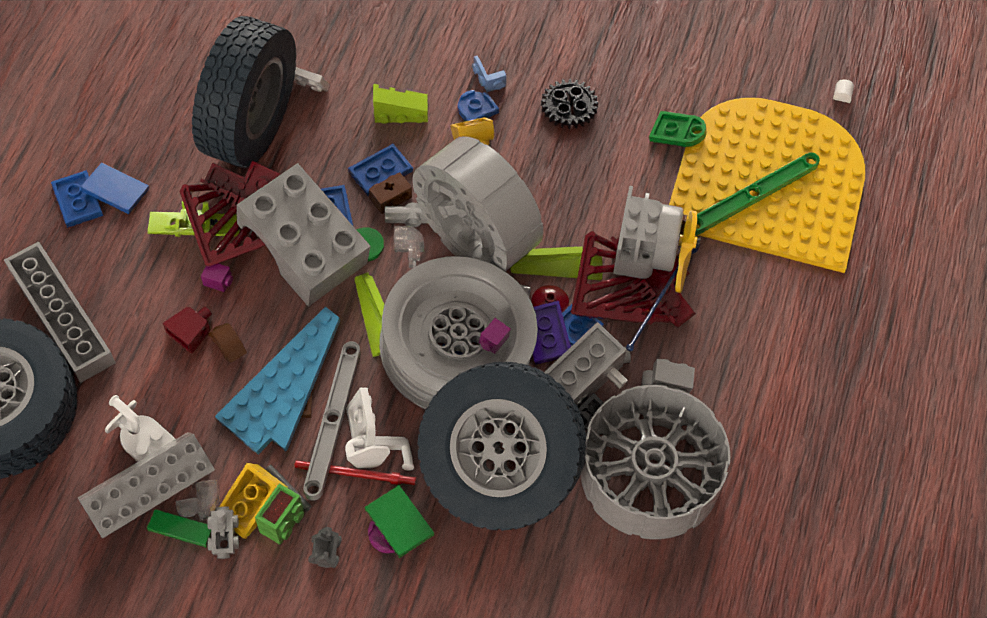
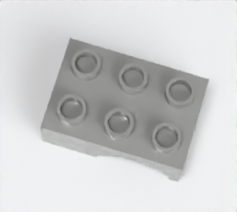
[237,163,371,307]

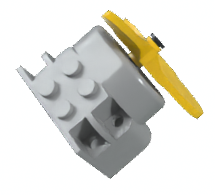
[613,186,700,293]

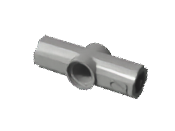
[385,203,428,227]

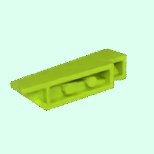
[511,246,603,280]
[354,272,384,357]

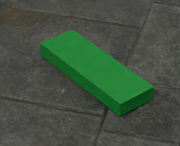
[147,509,211,548]

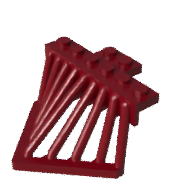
[180,161,281,267]
[571,231,696,328]

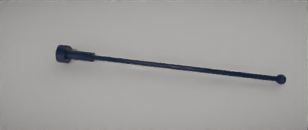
[626,243,700,352]

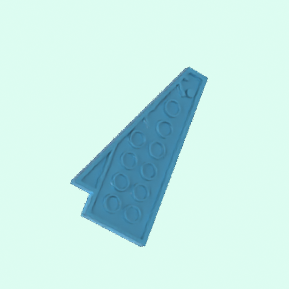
[215,307,340,455]

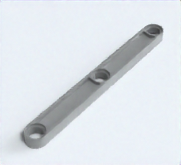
[304,341,360,500]

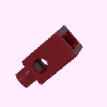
[162,306,212,354]

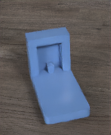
[472,56,506,92]

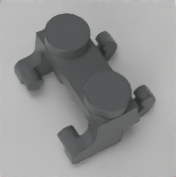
[308,527,342,568]

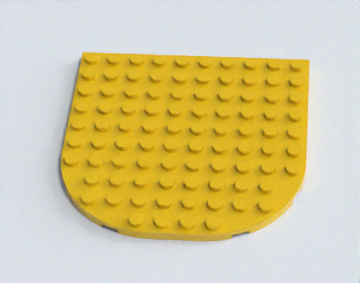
[669,98,865,273]

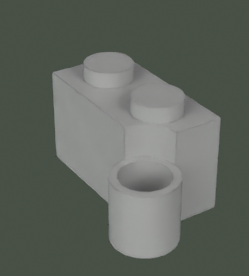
[641,359,695,393]

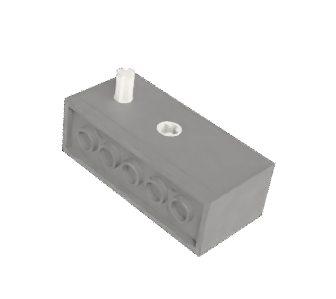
[544,322,628,408]

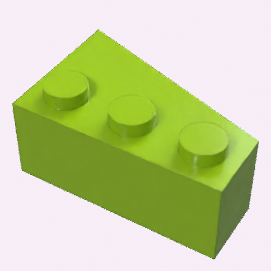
[373,84,428,123]

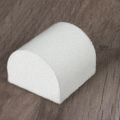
[833,80,854,103]

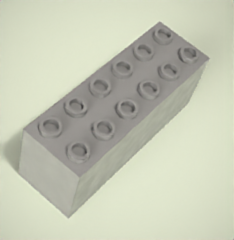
[78,432,215,538]

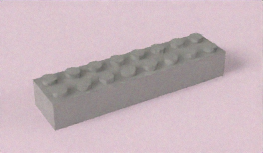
[4,242,116,383]

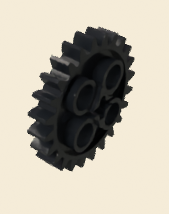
[541,79,598,129]

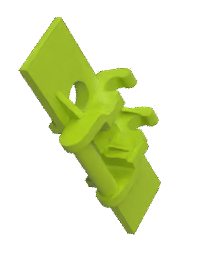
[148,201,240,237]

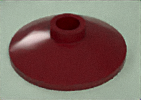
[531,285,569,313]

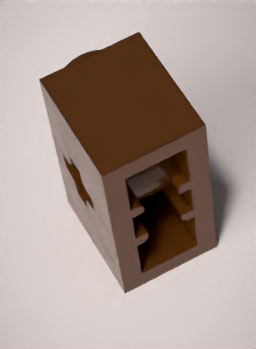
[369,172,412,214]

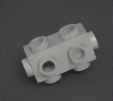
[207,507,239,559]

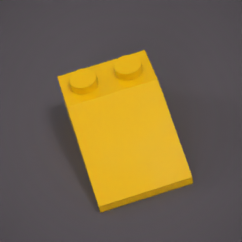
[219,463,288,539]

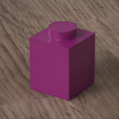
[201,264,233,292]
[479,318,511,354]

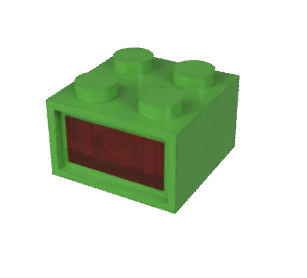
[255,484,304,545]

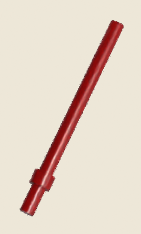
[295,460,416,485]

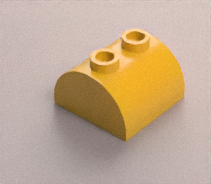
[450,117,494,145]

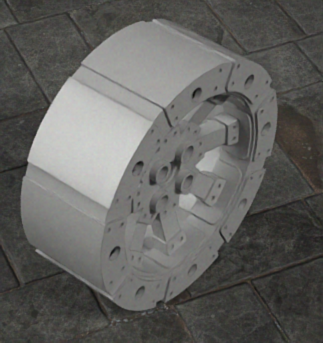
[413,136,543,272]
[580,385,730,539]

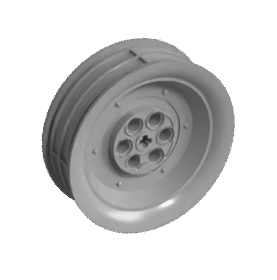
[379,256,537,409]

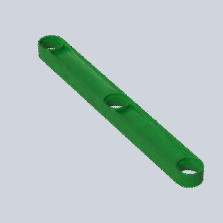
[695,152,820,235]

